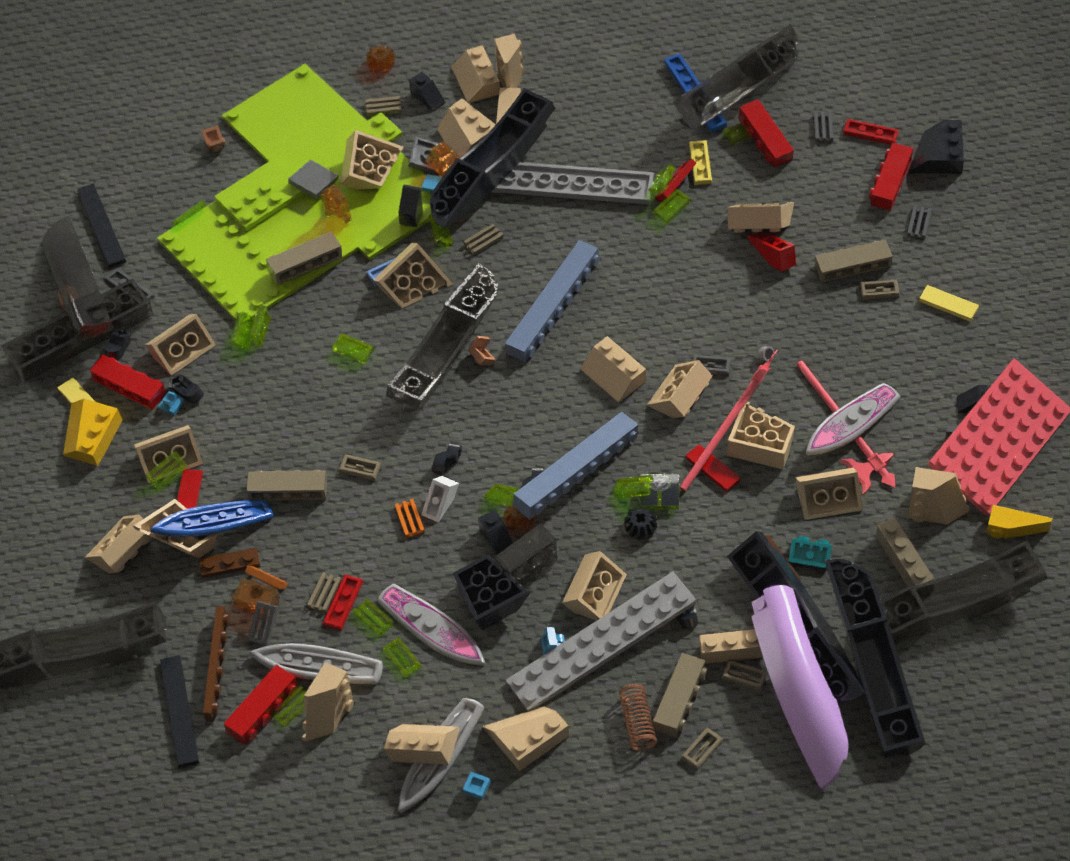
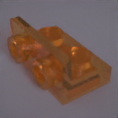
[320,184,352,223]

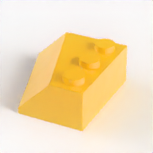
[63,399,122,466]

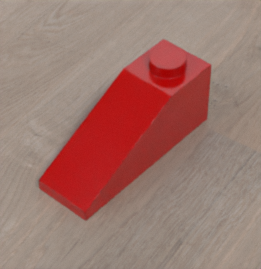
[748,231,796,271]

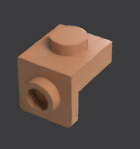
[201,125,225,152]
[468,336,496,366]

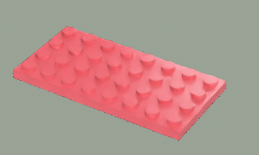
[927,358,1070,516]

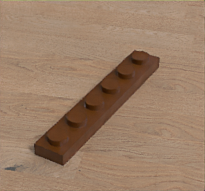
[203,606,230,722]

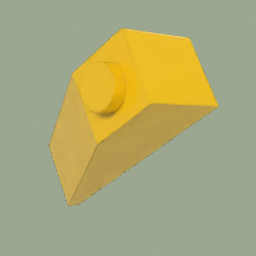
[986,505,1052,538]

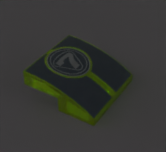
[640,474,679,509]

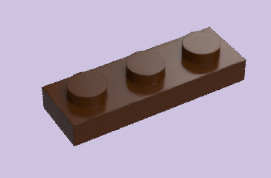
[199,547,260,578]

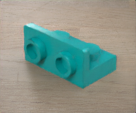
[788,536,832,569]

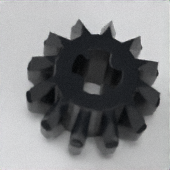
[624,506,657,540]

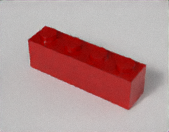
[738,99,794,168]
[869,143,913,211]
[90,355,166,410]
[223,664,297,745]

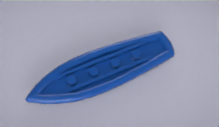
[150,499,273,537]

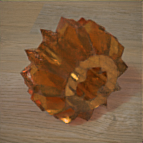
[366,45,395,73]
[504,500,537,532]

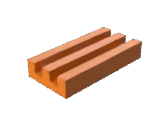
[395,499,425,538]
[245,565,288,590]

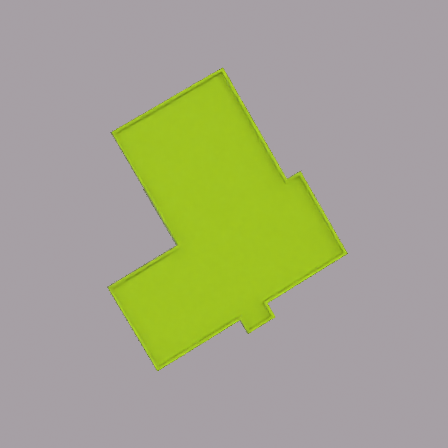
[157,64,434,327]

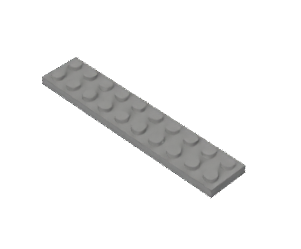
[492,162,654,205]
[506,572,697,712]

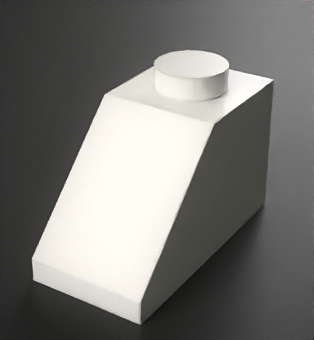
[421,476,459,522]

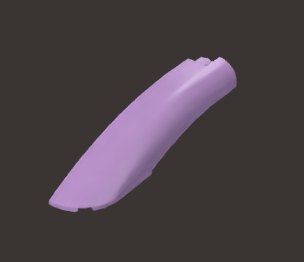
[751,585,848,789]

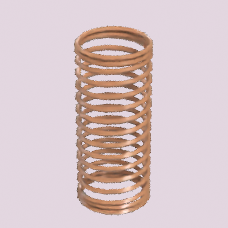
[619,684,657,751]

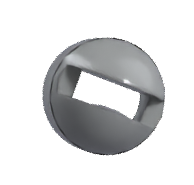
[758,346,775,362]

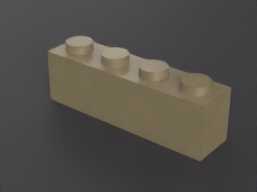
[266,232,342,285]
[815,240,893,283]
[247,470,327,501]
[876,518,934,598]
[653,653,708,738]

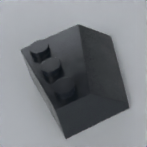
[908,120,964,174]
[453,554,530,630]

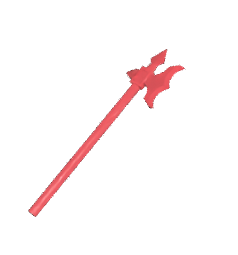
[679,349,778,492]
[797,361,895,494]

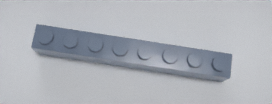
[505,240,600,362]
[513,412,638,519]

